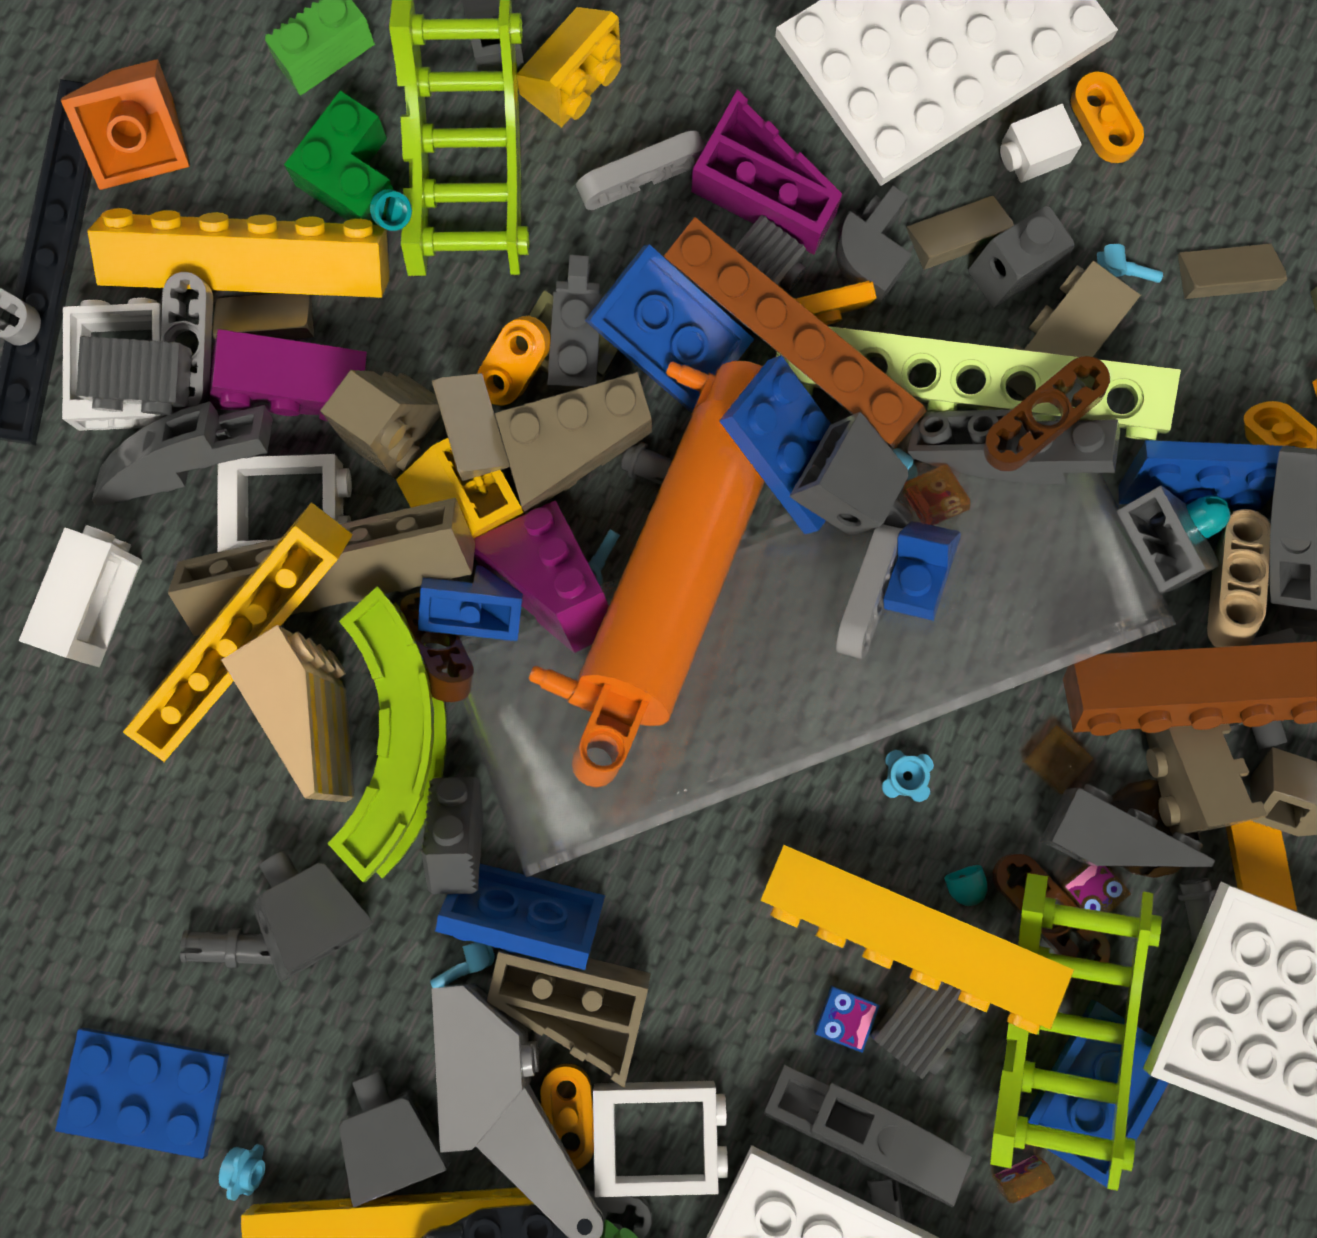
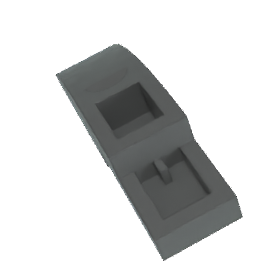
[92,402,273,507]
[908,410,1120,485]
[1270,446,1317,636]
[764,1065,972,1207]

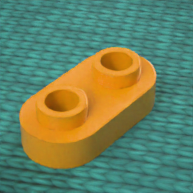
[1071,72,1144,163]
[477,316,551,406]
[1244,401,1317,449]
[541,1064,594,1169]

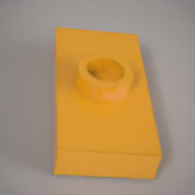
[795,281,877,325]

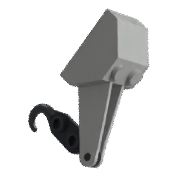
[421,984,604,1238]

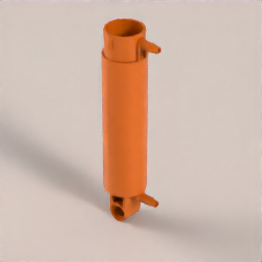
[528,361,765,788]

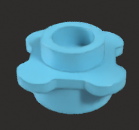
[882,750,934,802]
[219,1144,265,1201]

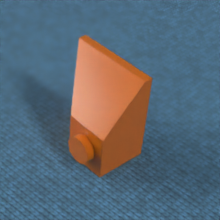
[61,59,190,190]

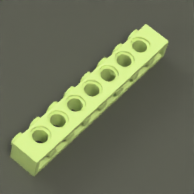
[776,326,1181,441]

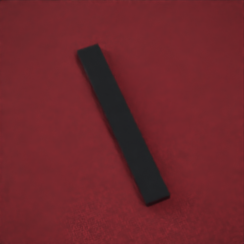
[0,79,93,446]

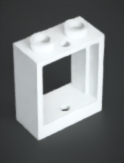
[62,298,173,431]
[218,454,352,552]
[19,525,142,667]
[593,1081,728,1197]

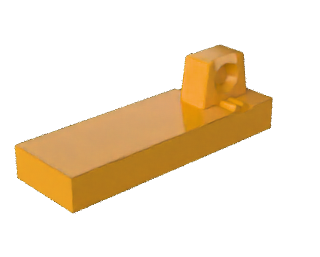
[1226,821,1298,912]

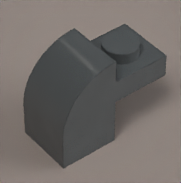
[836,186,912,306]

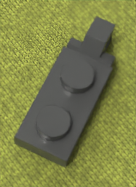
[548,255,602,391]

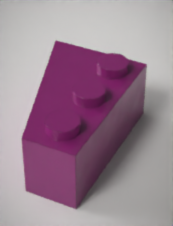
[691,89,842,255]
[208,329,367,422]
[474,501,609,653]

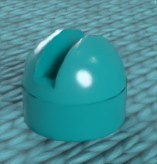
[370,189,412,231]
[1186,495,1231,538]
[944,865,988,906]

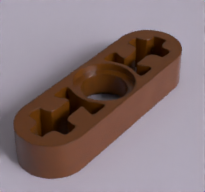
[984,356,1110,471]
[399,593,474,702]
[993,854,1111,963]

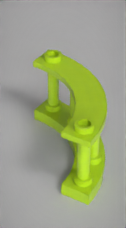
[389,0,529,276]
[327,586,447,882]
[990,873,1162,1191]

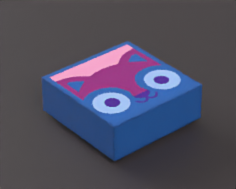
[814,985,880,1053]

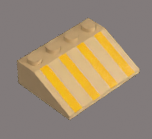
[221,625,354,802]

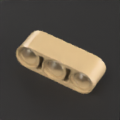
[1207,509,1271,647]

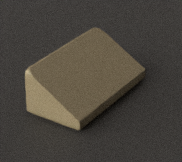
[906,196,1014,270]
[1178,244,1287,299]
[212,293,314,340]
[432,373,510,481]

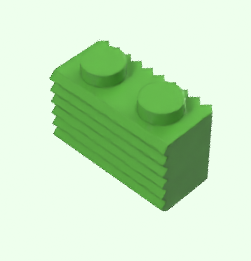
[265,0,375,96]

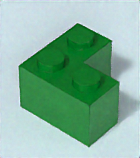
[284,91,393,225]

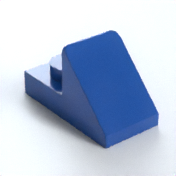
[884,521,961,621]
[418,565,523,641]

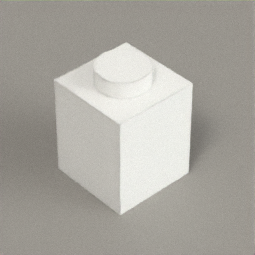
[1000,104,1082,183]

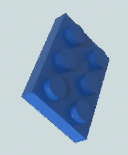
[585,244,754,413]
[719,355,832,534]
[1119,440,1295,512]
[435,864,605,970]
[1024,999,1169,1187]
[55,1027,229,1159]

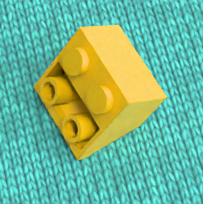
[517,7,621,128]
[396,438,524,539]

